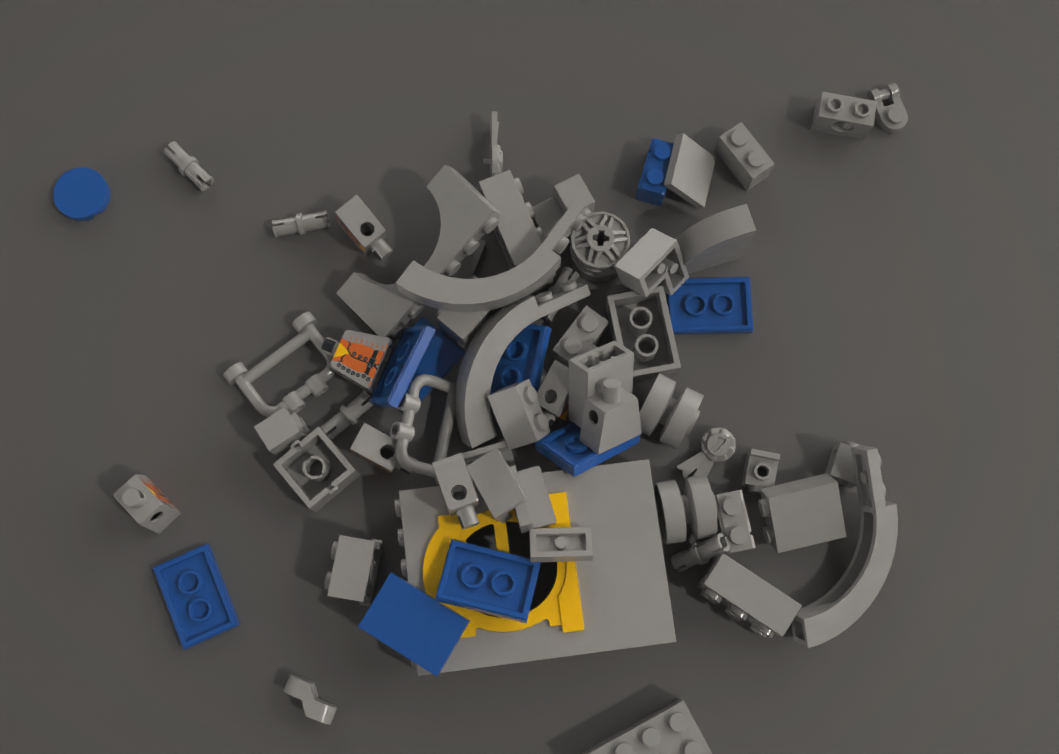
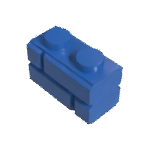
[635,138,674,206]

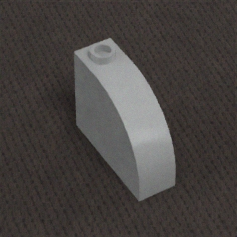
[676,204,756,274]

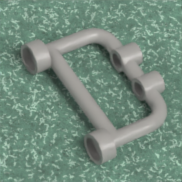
[223,312,335,417]
[390,374,456,485]

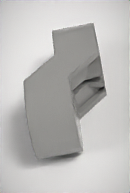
[283,674,337,725]

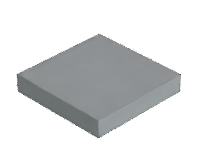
[664,133,716,208]

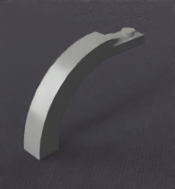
[396,199,586,312]
[455,280,591,448]
[791,445,898,648]

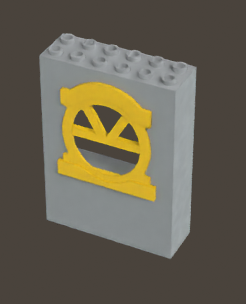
[395,459,677,676]

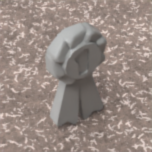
[484,111,503,177]
[677,428,736,478]

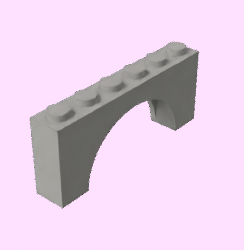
[336,165,501,339]

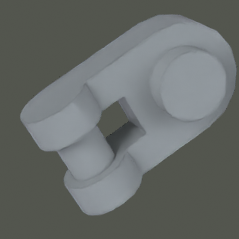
[867,83,908,134]

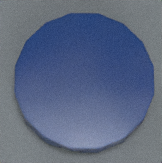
[53,167,110,221]

